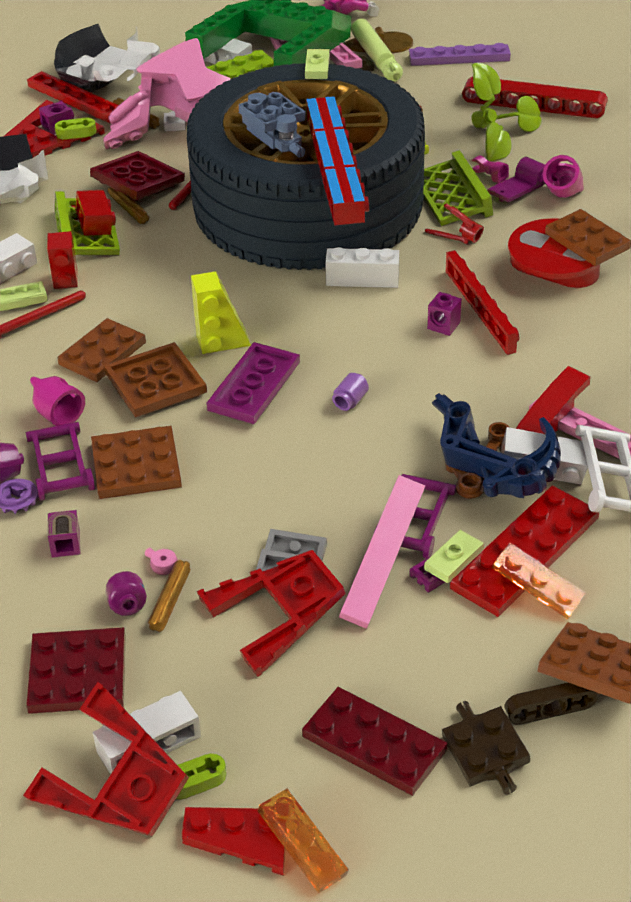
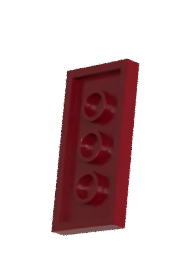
[302,686,447,796]

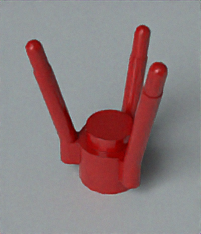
[425,203,484,245]

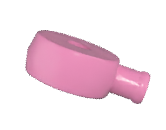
[145,548,178,575]

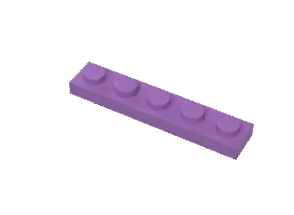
[409,43,511,66]

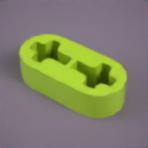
[55,118,97,139]
[176,753,227,800]

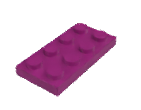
[206,342,300,424]

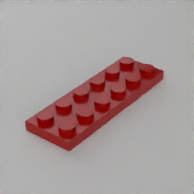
[450,485,600,617]

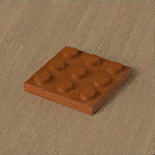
[104,342,207,418]
[91,426,182,499]
[537,622,631,704]

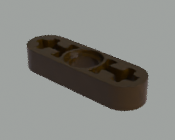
[504,683,598,725]

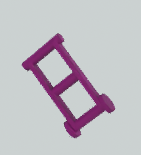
[26,422,95,501]
[373,474,456,559]

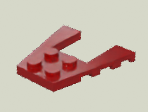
[4,100,105,158]
[197,550,345,677]
[23,682,189,837]

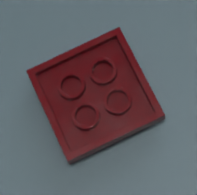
[90,151,185,200]
[26,627,126,714]

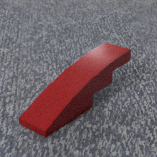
[516,366,591,434]

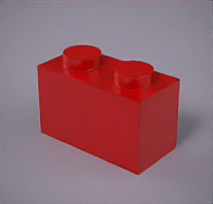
[75,190,116,236]
[47,231,78,289]

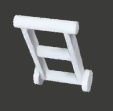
[575,425,631,512]

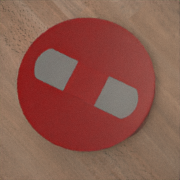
[508,218,601,288]

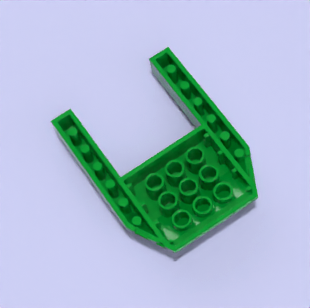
[185,0,351,66]

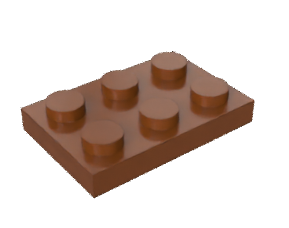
[545,209,631,266]
[57,318,146,382]

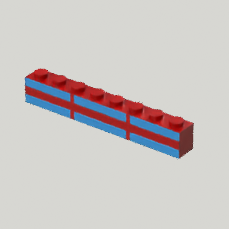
[306,96,369,225]

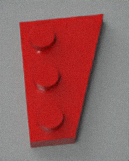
[182,807,287,876]

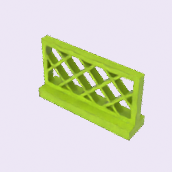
[423,150,494,226]
[54,191,120,255]

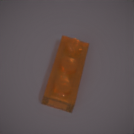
[492,543,586,619]
[258,788,349,893]

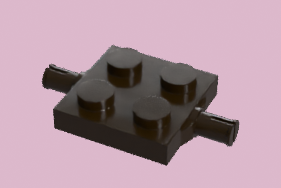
[442,701,530,795]

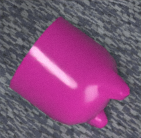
[542,155,584,198]
[30,376,85,426]

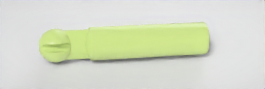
[351,18,403,82]

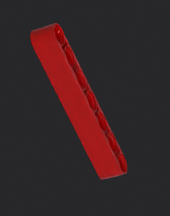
[462,76,608,118]

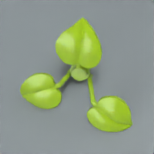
[471,63,541,162]

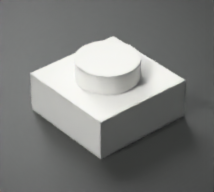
[164,111,186,131]

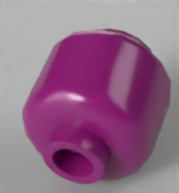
[105,571,147,616]

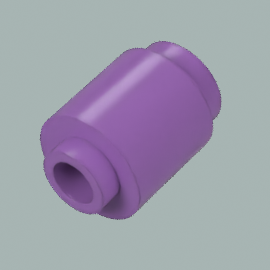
[332,373,369,411]

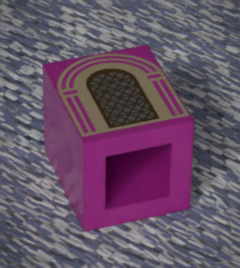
[48,510,81,557]

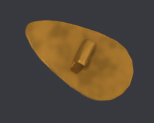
[343,27,413,53]

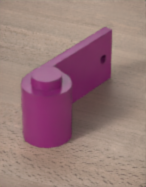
[487,156,545,203]

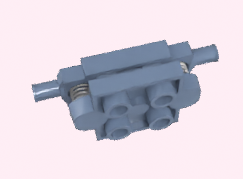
[239,92,305,158]

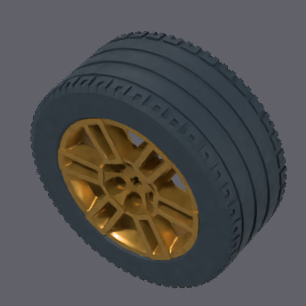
[187,63,425,270]

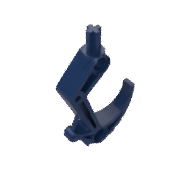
[432,393,561,498]

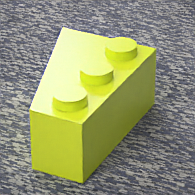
[191,271,251,354]

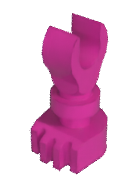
[471,155,509,184]

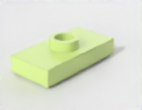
[305,49,330,79]
[0,281,48,311]
[424,530,484,583]

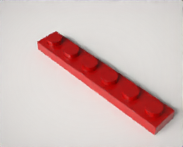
[27,71,119,124]
[446,250,520,355]

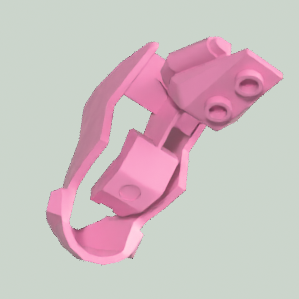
[103,38,231,149]

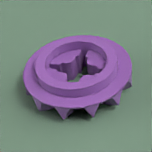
[0,479,39,515]

